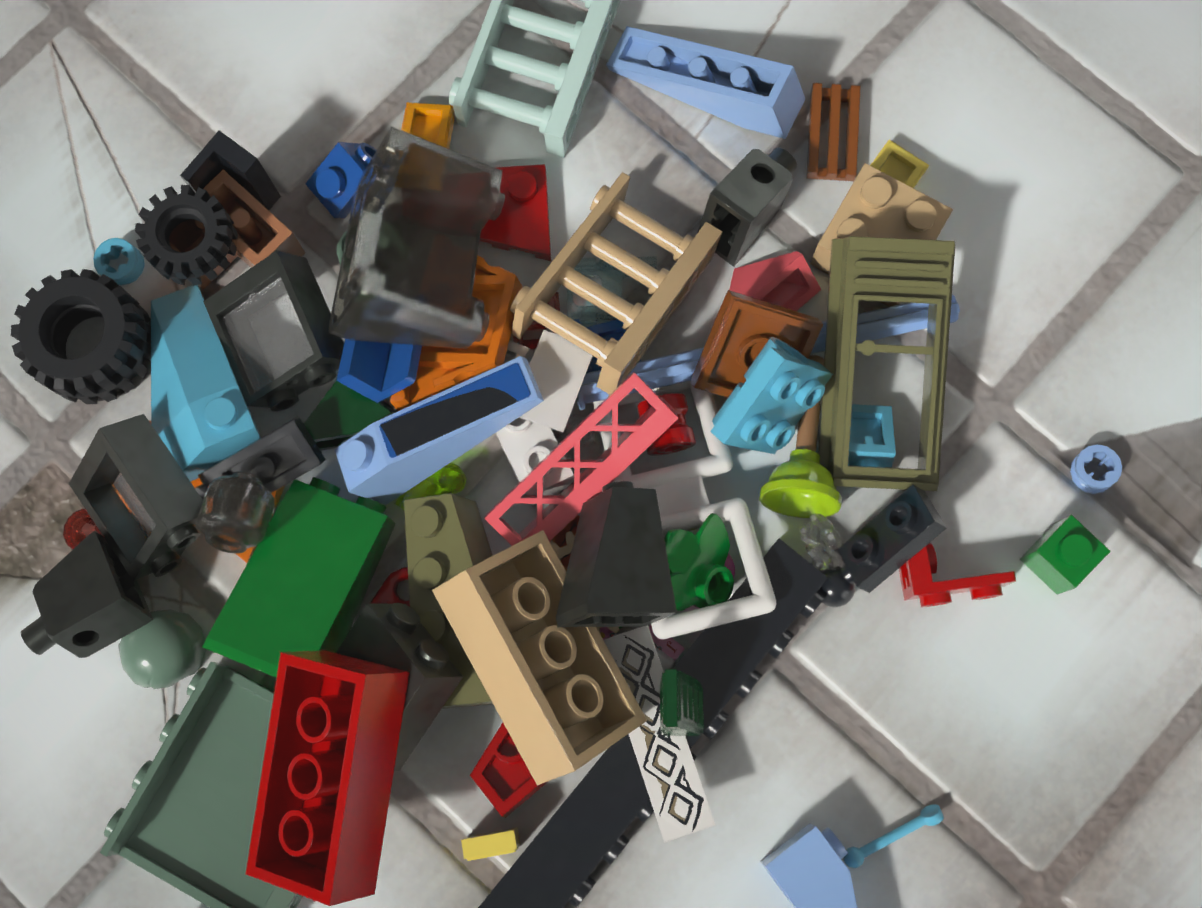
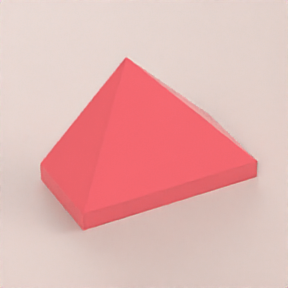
[729,251,821,311]

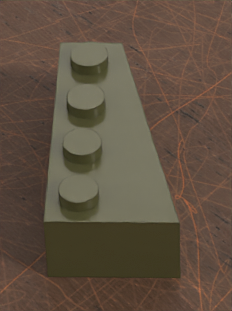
[404,493,493,709]

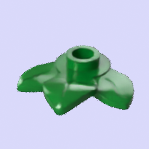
[664,513,734,611]

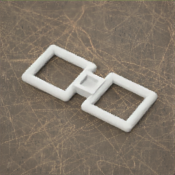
[592,381,777,639]

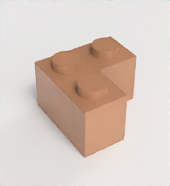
[169,170,306,290]

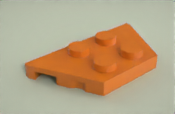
[390,236,523,411]

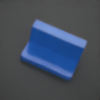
[336,290,430,403]

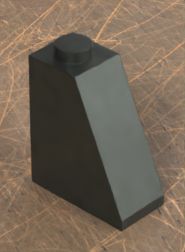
[556,481,677,627]

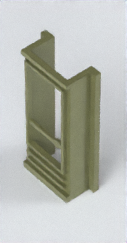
[818,236,955,491]

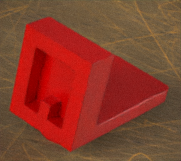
[899,543,1016,607]

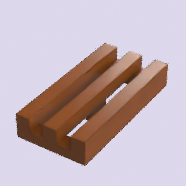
[806,83,861,182]

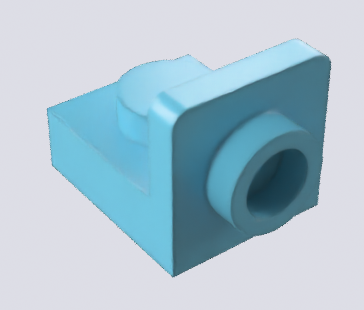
[848,404,896,467]

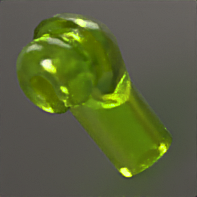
[394,463,467,511]

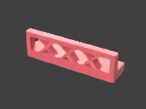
[484,372,678,546]

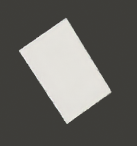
[519,330,593,432]

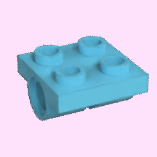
[710,337,833,454]

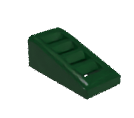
[660,669,704,736]

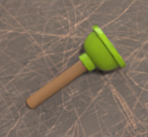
[759,355,842,518]

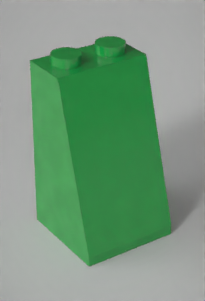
[202,477,396,677]

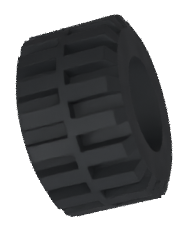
[11,269,151,404]

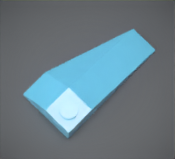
[151,285,261,481]

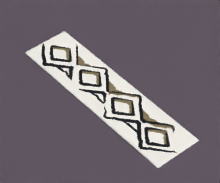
[604,625,715,843]

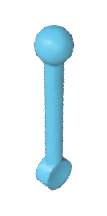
[844,804,944,868]

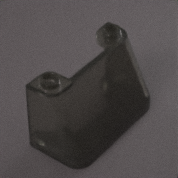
[329,126,505,349]

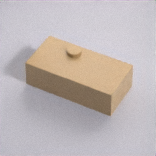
[432,530,647,785]

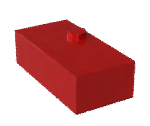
[246,650,409,906]

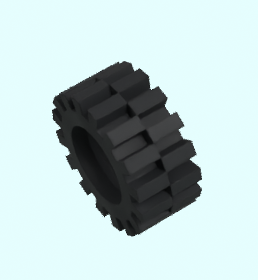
[135,185,238,286]

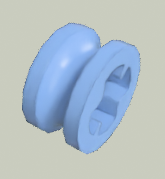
[1070,444,1122,494]

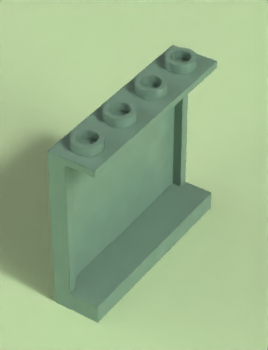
[100,662,303,908]

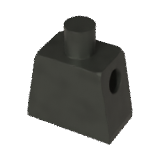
[697,148,797,267]
[21,531,153,658]

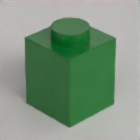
[1020,514,1111,595]

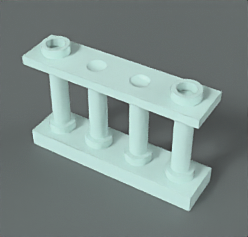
[449,0,621,157]

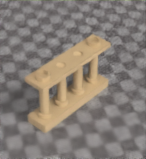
[510,172,723,395]

